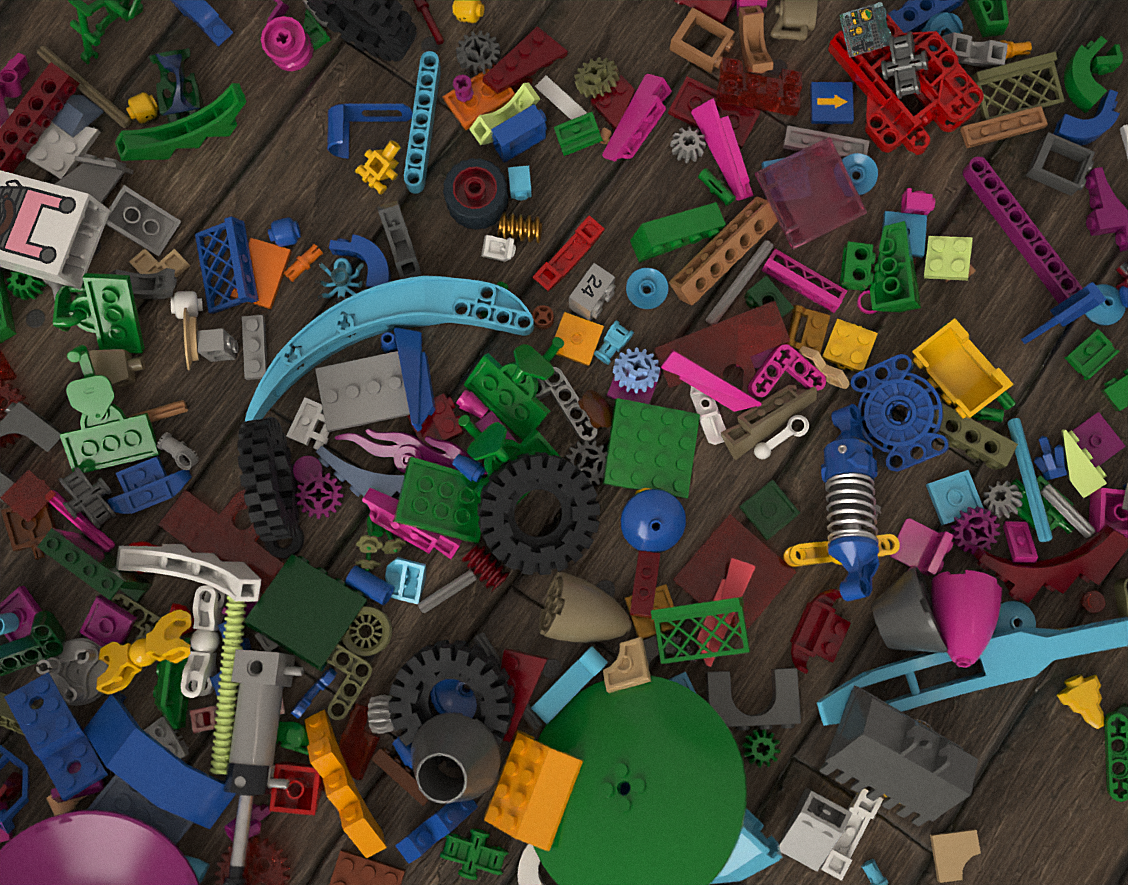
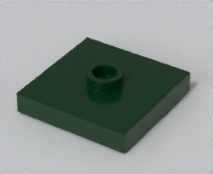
[739,479,800,541]

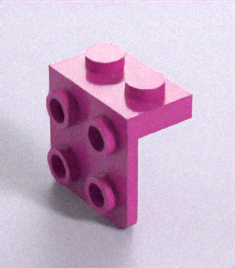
[890,518,954,576]

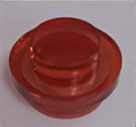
[1082,591,1105,613]

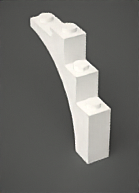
[116,544,261,601]

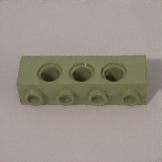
[930,403,1018,470]

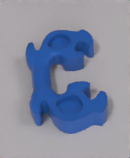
[291,667,337,719]

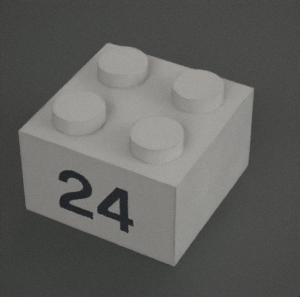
[569,263,616,321]

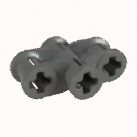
[881,31,929,99]
[58,467,117,529]

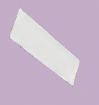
[535,76,587,120]

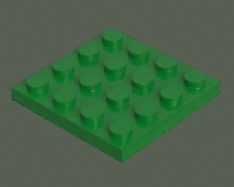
[602,398,700,499]

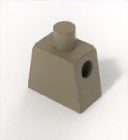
[89,349,145,391]

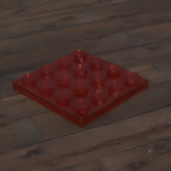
[673,514,796,638]

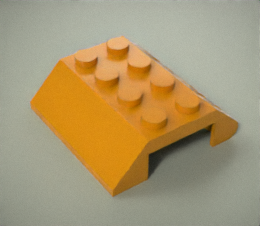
[484,730,583,851]

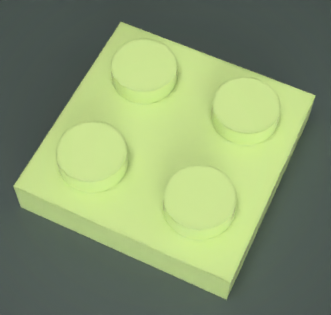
[924,236,973,281]

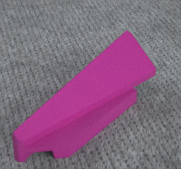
[691,98,753,201]

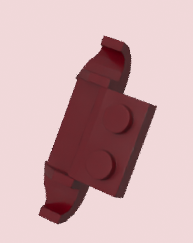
[790,589,851,674]

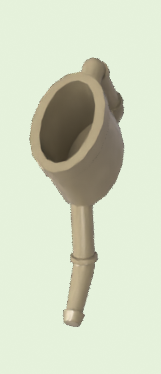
[771,0,817,41]

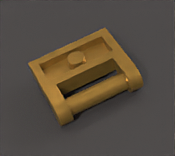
[783,305,830,353]

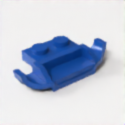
[106,456,192,514]

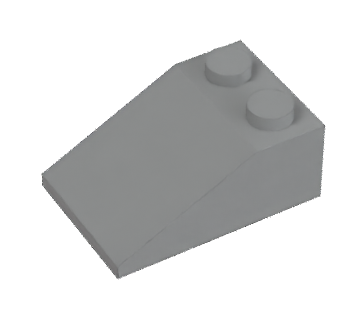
[105,185,181,256]

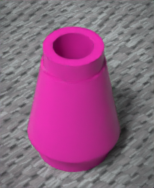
[456,390,489,419]

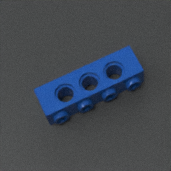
[888,0,965,33]

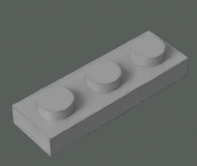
[242,315,268,380]

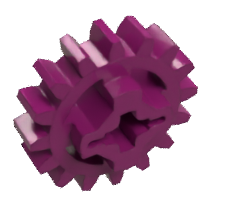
[295,472,344,519]
[951,506,1000,554]

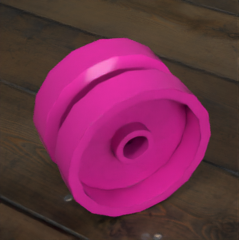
[261,16,314,71]

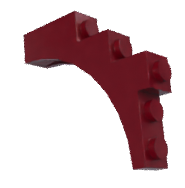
[974,524,1128,603]

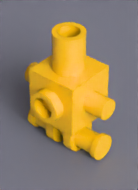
[355,140,401,195]

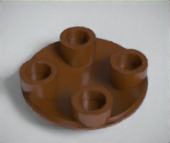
[578,390,613,429]

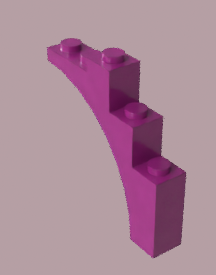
[1085,167,1128,252]

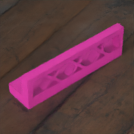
[761,249,847,313]

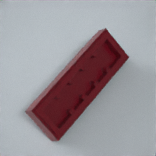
[630,551,660,618]

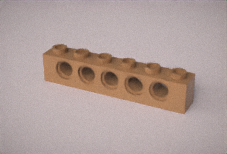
[669,196,780,306]

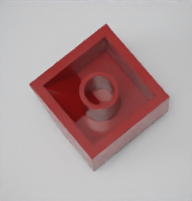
[269,761,324,816]

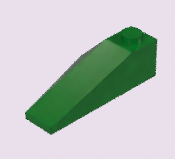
[870,221,921,312]

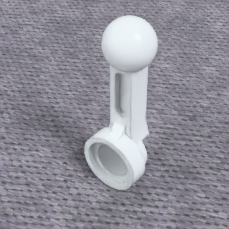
[754,415,809,459]

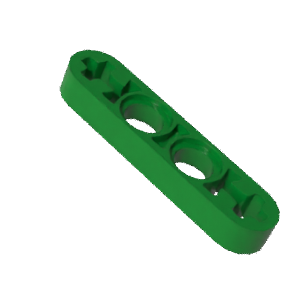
[1104,711,1128,802]

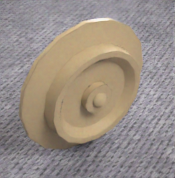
[183,308,199,370]

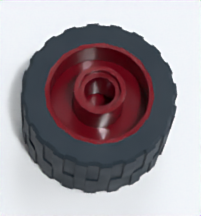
[443,158,508,230]

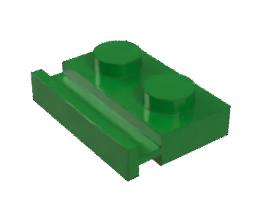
[554,112,603,156]
[1065,329,1120,380]

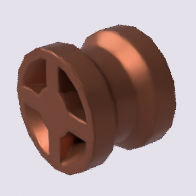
[532,305,554,330]

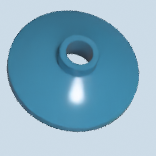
[835,153,878,196]
[626,268,668,309]
[1085,284,1125,326]

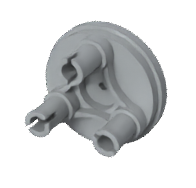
[36,638,109,706]

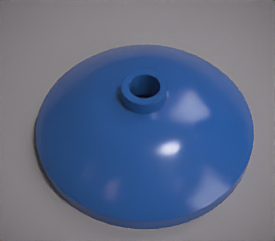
[620,489,686,553]
[430,679,477,718]

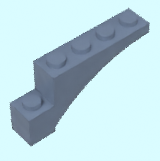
[316,446,404,507]

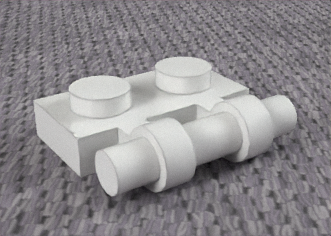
[286,397,330,450]

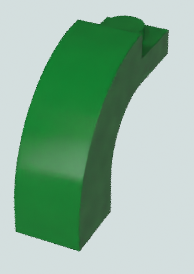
[1064,36,1107,114]

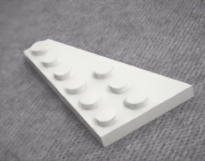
[0,108,101,180]

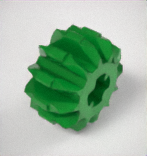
[6,271,46,301]
[742,729,781,768]

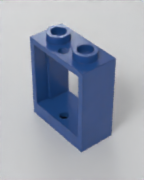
[491,104,547,163]

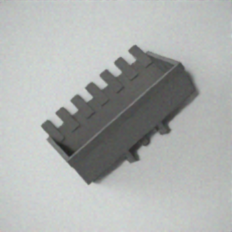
[820,686,978,826]

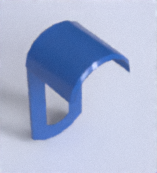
[327,104,413,159]

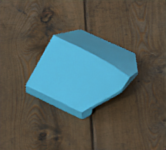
[385,557,426,604]

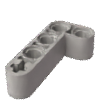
[535,367,597,443]

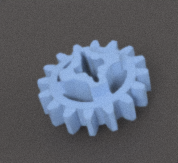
[613,347,660,393]

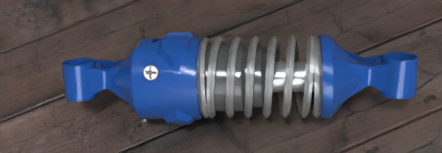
[821,404,879,602]

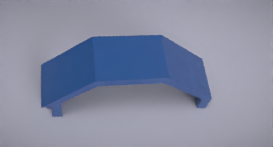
[83,692,236,829]

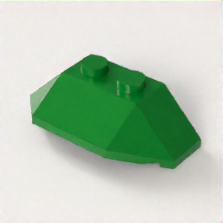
[153,638,194,729]

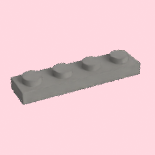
[783,126,869,159]

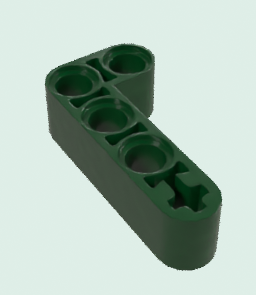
[0,611,66,677]

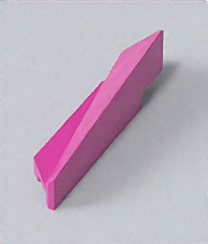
[602,74,672,161]
[661,349,762,412]
[362,488,462,559]

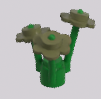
[355,516,406,571]

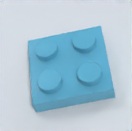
[926,470,984,525]

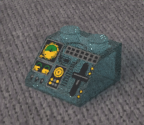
[839,2,891,58]

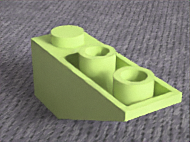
[1061,429,1107,498]

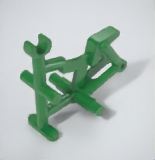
[68,0,143,65]

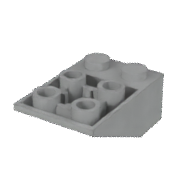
[778,787,852,871]

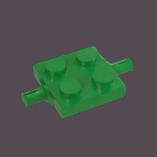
[1011,475,1075,534]

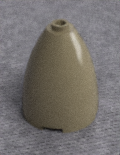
[539,572,632,643]

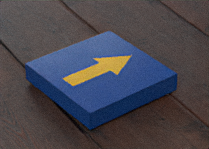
[810,82,854,124]

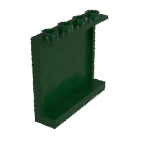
[37,528,152,602]
[245,554,367,672]

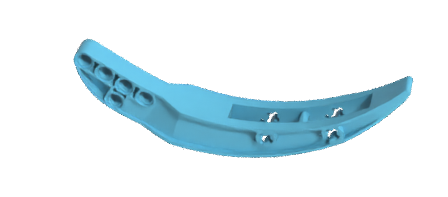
[245,276,534,421]
[816,617,1128,725]

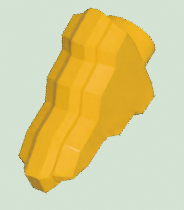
[1057,674,1105,729]

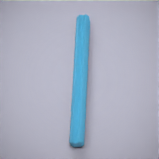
[1007,418,1053,542]

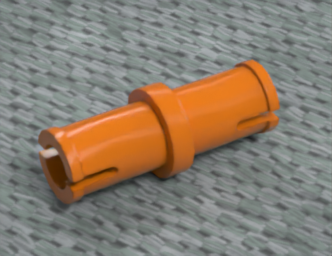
[283,244,323,282]

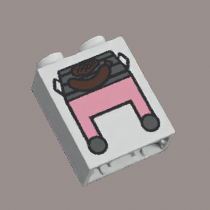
[0,170,110,289]

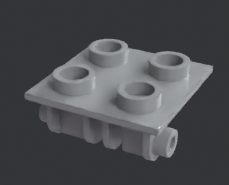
[144,716,190,759]

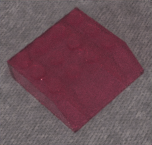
[755,137,867,250]

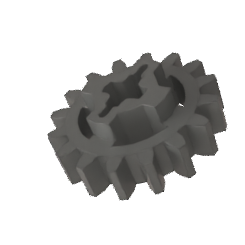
[456,31,501,75]
[564,440,607,485]

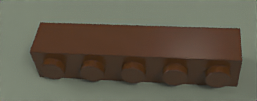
[371,747,429,806]

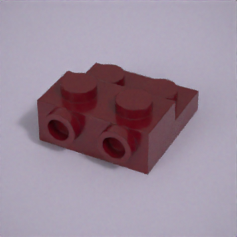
[407,393,464,449]

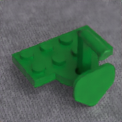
[53,273,145,353]
[463,337,564,440]
[458,415,560,505]

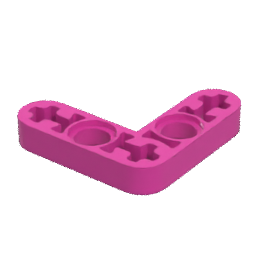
[748,344,826,398]

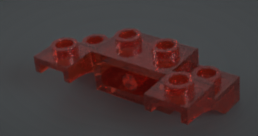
[717,57,803,116]

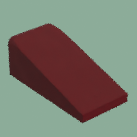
[0,772,23,803]

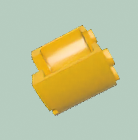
[912,318,1014,419]

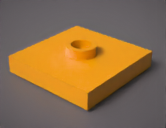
[555,312,604,366]

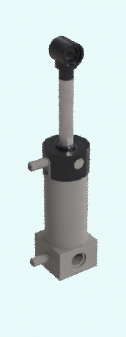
[222,649,304,885]

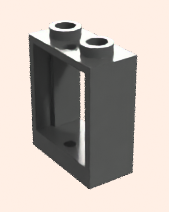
[1025,132,1095,196]

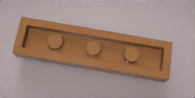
[960,106,1048,149]

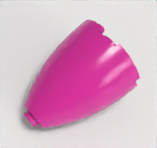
[931,570,1002,667]

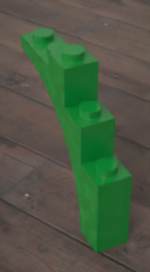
[115,83,246,161]

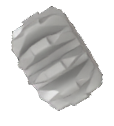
[670,126,706,164]
[983,481,1023,519]
[367,695,395,734]

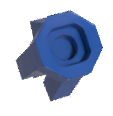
[1034,436,1068,481]

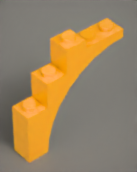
[304,709,387,858]

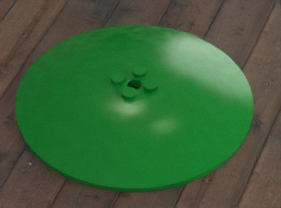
[533,676,747,885]

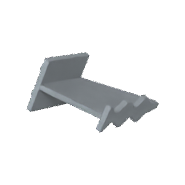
[54,154,133,204]

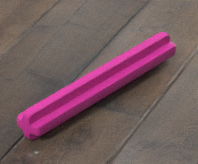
[45,490,115,552]

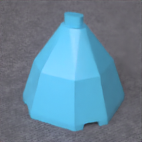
[711,808,782,884]

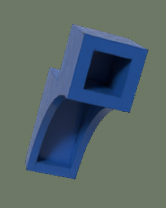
[395,799,478,864]

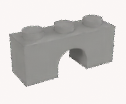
[942,32,1008,69]

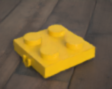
[822,318,878,372]

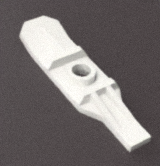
[690,386,726,445]

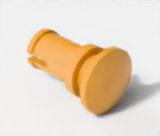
[1000,40,1032,60]

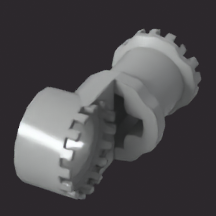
[157,432,198,470]

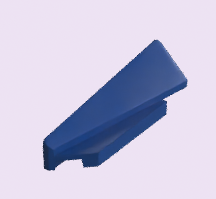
[394,328,436,432]

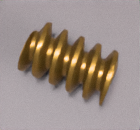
[498,212,543,244]

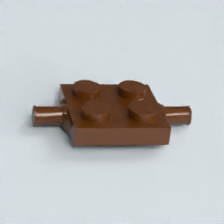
[1,487,56,560]

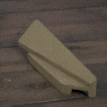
[721,385,817,460]

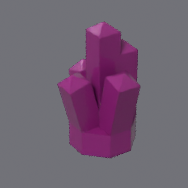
[224,804,271,842]

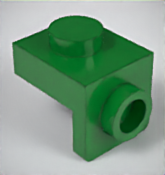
[1090,44,1123,75]

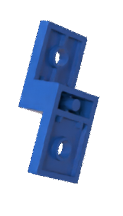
[4,672,108,802]

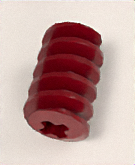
[461,545,510,592]

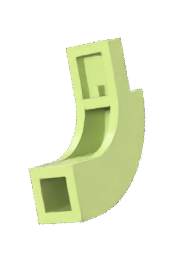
[470,83,540,145]

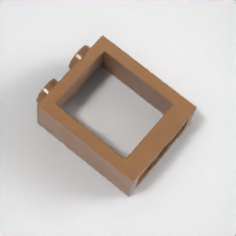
[669,7,735,73]

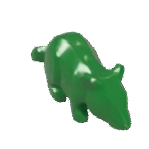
[276,721,310,755]

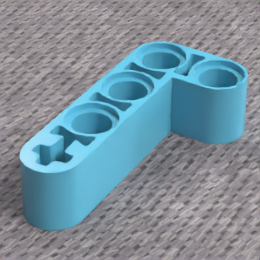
[531,646,608,724]

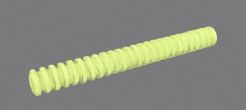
[210,596,247,774]

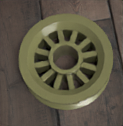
[342,607,392,656]

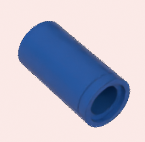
[345,565,395,606]

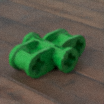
[439,828,509,880]

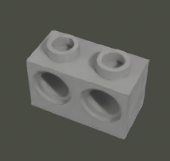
[197,329,238,362]

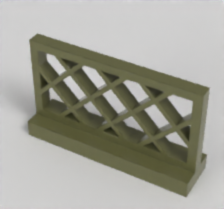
[971,52,1065,121]

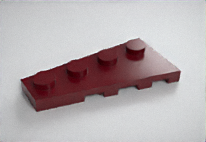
[483,26,568,94]
[501,648,549,742]

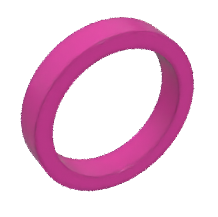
[857,290,877,314]

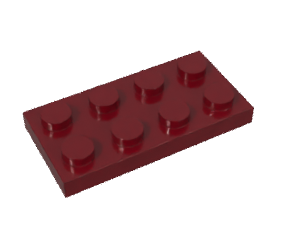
[668,76,761,150]

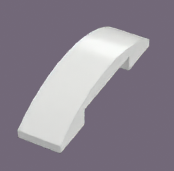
[821,788,883,881]

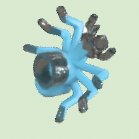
[315,258,367,307]

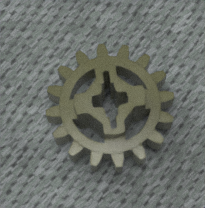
[574,57,619,98]

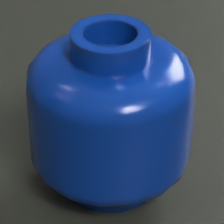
[268,217,301,247]

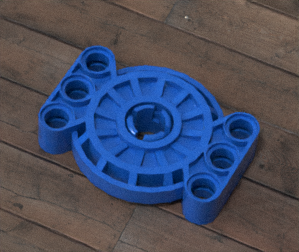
[851,354,950,471]

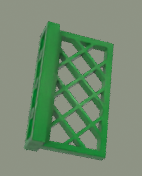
[651,597,750,664]

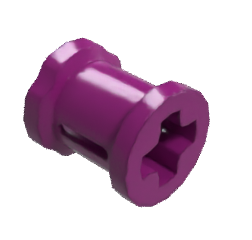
[453,75,474,102]

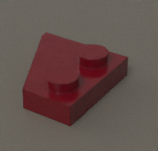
[590,75,635,130]

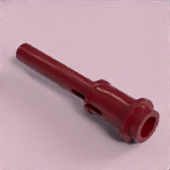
[413,0,444,45]

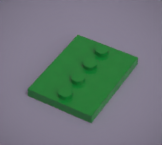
[393,457,485,544]

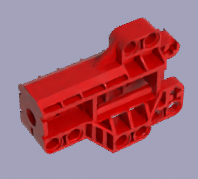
[828,5,984,155]

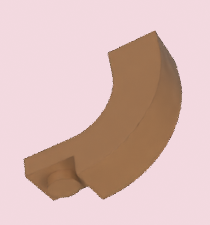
[739,5,773,74]

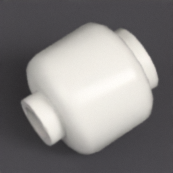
[171,291,202,319]

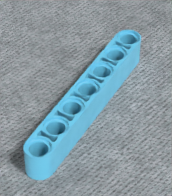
[404,51,441,194]

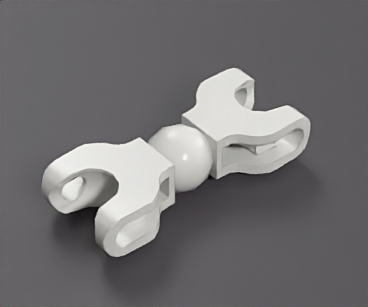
[181,585,228,698]

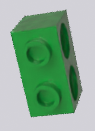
[839,241,876,291]

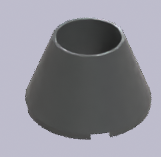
[871,566,948,653]
[411,712,501,803]

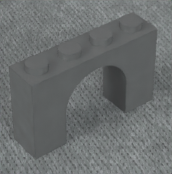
[0,400,62,502]
[705,668,801,730]

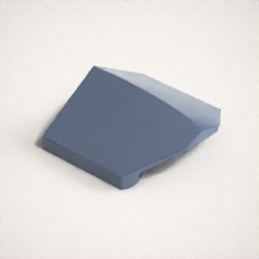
[52,95,103,138]

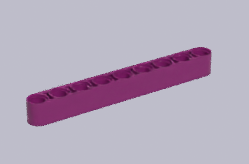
[963,157,1082,304]

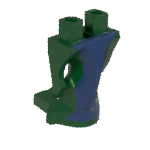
[149,48,204,123]

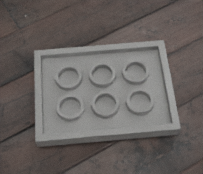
[315,351,410,432]

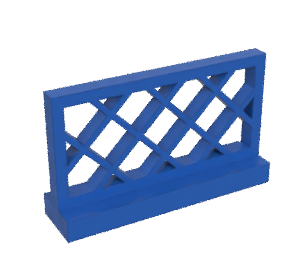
[195,216,259,314]
[1021,282,1107,344]

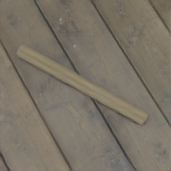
[37,45,132,128]

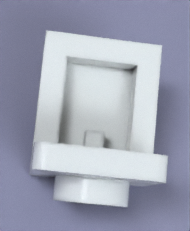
[481,235,516,262]

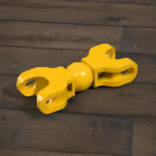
[783,534,900,567]
[96,610,191,694]

